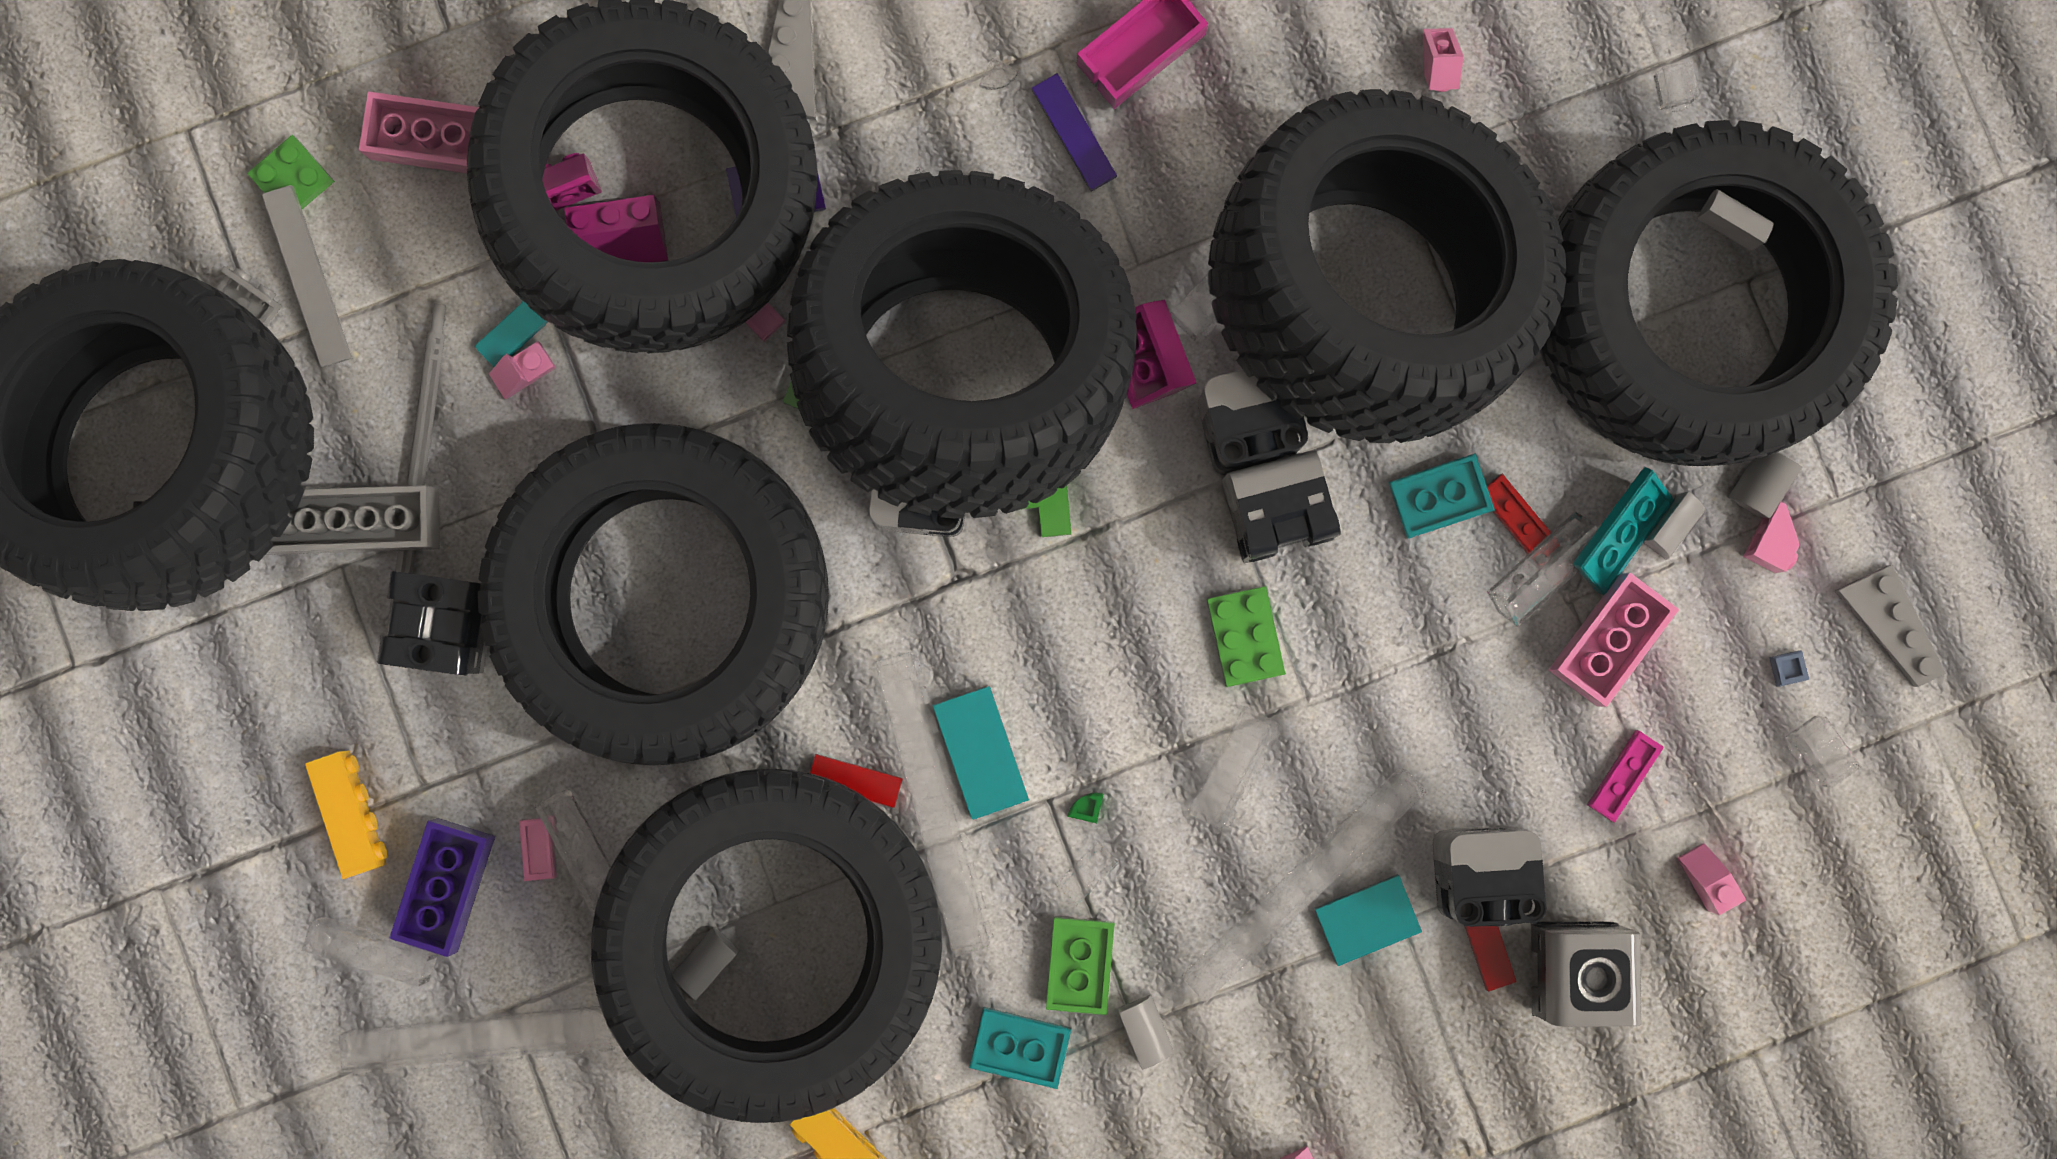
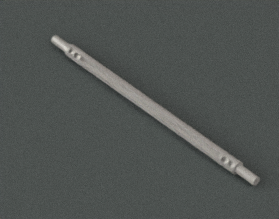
[387,303,446,630]

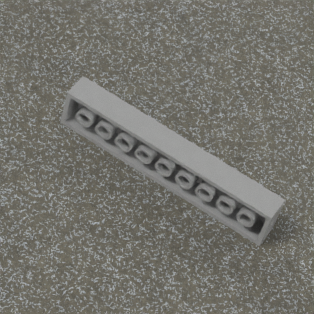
[127,485,440,555]

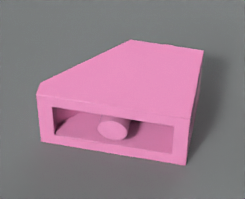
[1423,28,1464,92]
[1743,502,1800,573]
[1677,843,1746,915]

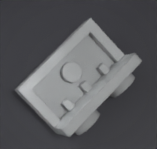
[216,266,282,327]

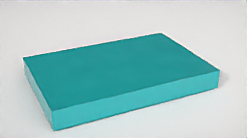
[1388,453,1495,539]
[1314,874,1422,966]
[969,1007,1072,1089]

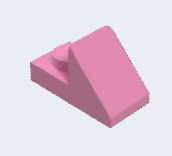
[489,341,556,399]

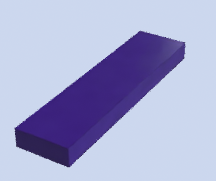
[1032,73,1117,192]

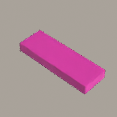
[1587,730,1664,823]

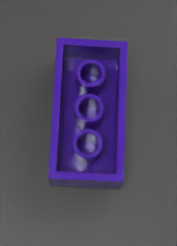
[389,818,496,957]

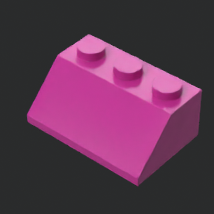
[543,153,602,211]
[564,195,669,262]
[1127,299,1197,409]

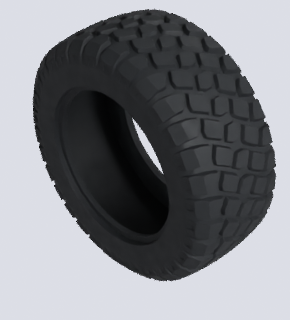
[467,0,817,354]
[1208,89,1566,444]
[1540,120,1898,466]
[787,170,1137,519]
[0,259,314,611]
[478,423,829,765]
[591,769,942,1123]

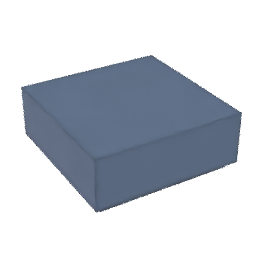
[1769,650,1809,687]

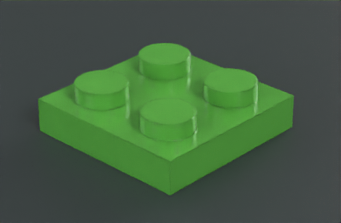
[247,134,335,209]

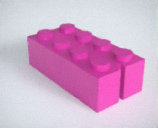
[1076,0,1208,109]

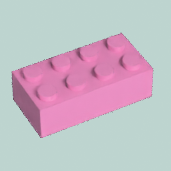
[359,91,479,173]
[1548,573,1679,707]

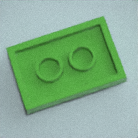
[1206,586,1286,687]
[1046,917,1115,1015]

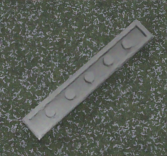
[262,185,353,367]

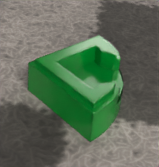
[1067,793,1104,824]

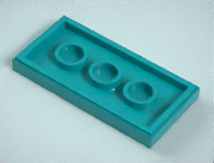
[1573,466,1674,595]
[933,686,1029,820]

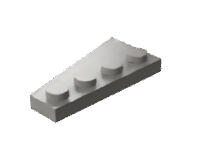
[768,0,817,120]
[1835,565,1946,687]

